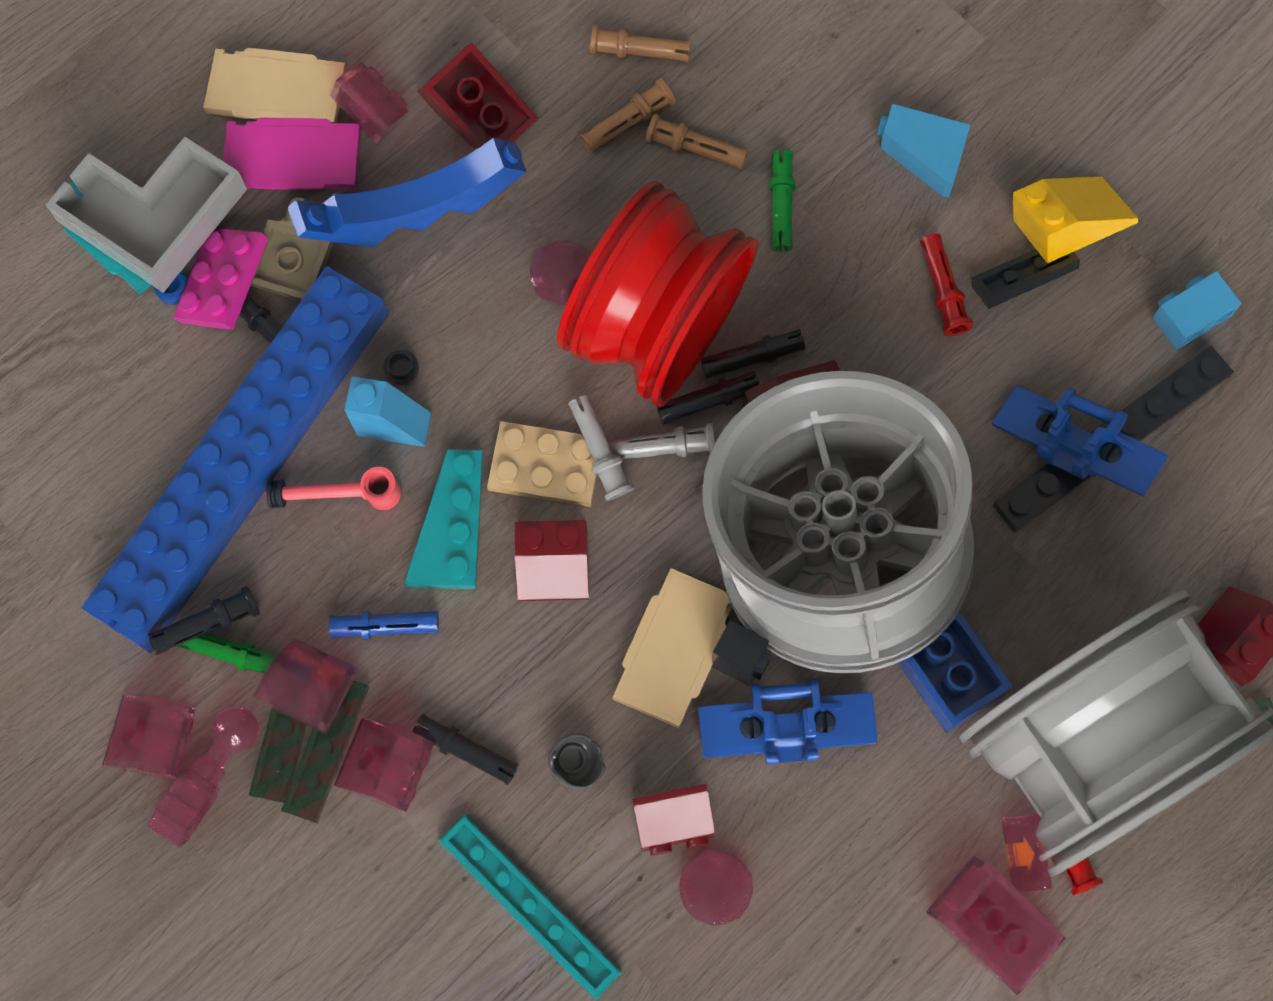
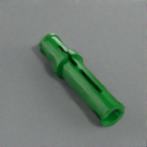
[769,149,796,252]
[175,633,284,679]

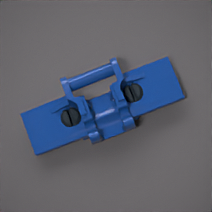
[992,385,1168,497]
[698,679,878,765]

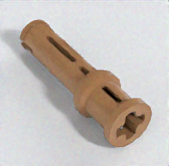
[590,24,691,63]
[579,78,676,153]
[645,113,748,170]

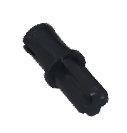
[239,295,283,343]

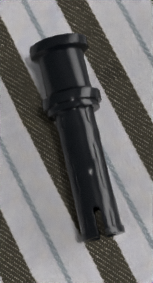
[147,586,259,655]

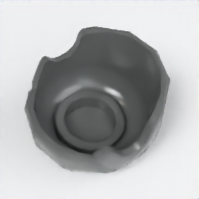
[548,733,606,790]

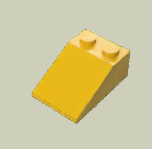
[1013,176,1138,263]

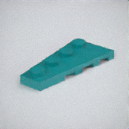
[404,449,484,589]

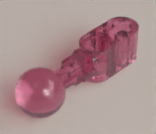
[148,706,259,848]

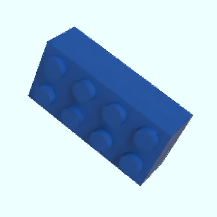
[898,611,1013,734]

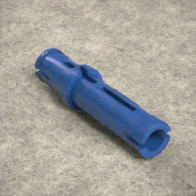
[329,611,439,640]

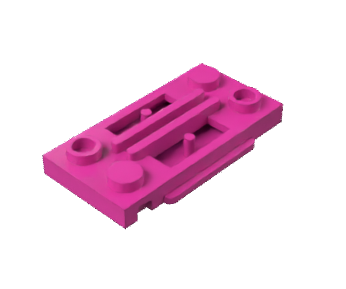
[223,117,361,190]

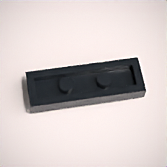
[972,249,1080,309]

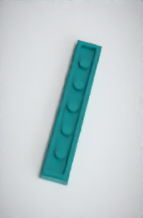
[438,814,622,1000]

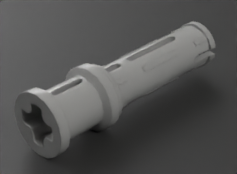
[568,394,635,501]
[609,423,715,460]

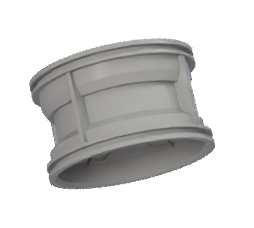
[702,371,975,673]
[959,589,1273,877]

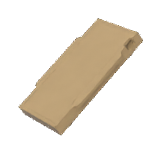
[203,48,347,123]
[613,568,732,728]

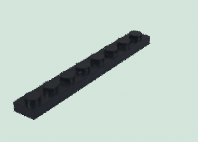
[993,346,1234,533]

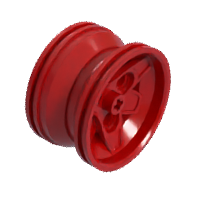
[557,180,759,407]

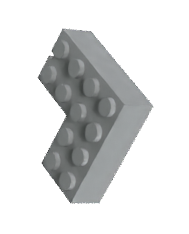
[45,137,247,293]

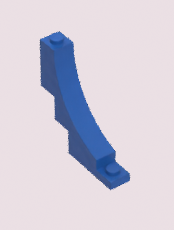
[288,138,527,248]

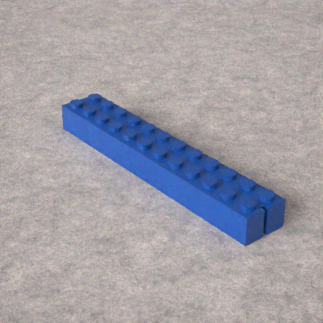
[81,266,389,654]

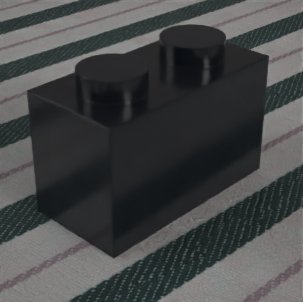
[712,620,772,686]

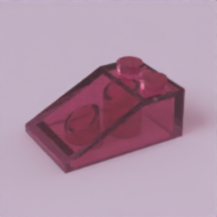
[926,856,1066,996]

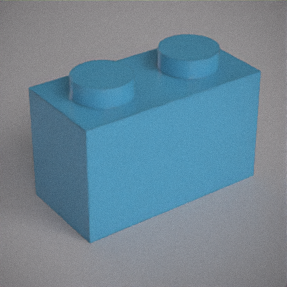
[1153,271,1242,350]

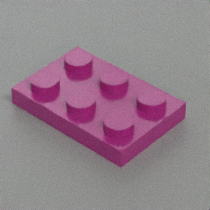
[173,228,268,330]

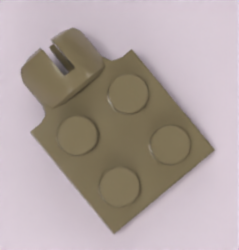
[251,197,334,301]

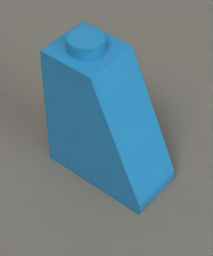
[877,104,970,198]
[344,377,432,447]

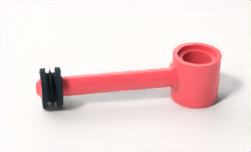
[265,467,401,510]

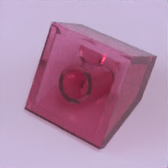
[330,62,409,145]
[253,638,359,734]
[102,695,196,780]
[333,718,435,812]

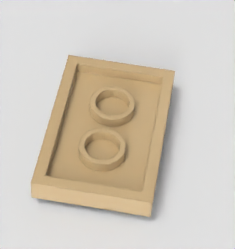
[487,421,597,507]

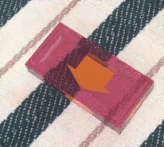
[1001,814,1052,893]

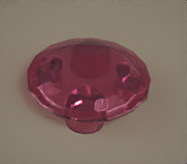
[530,241,591,304]
[679,850,753,925]

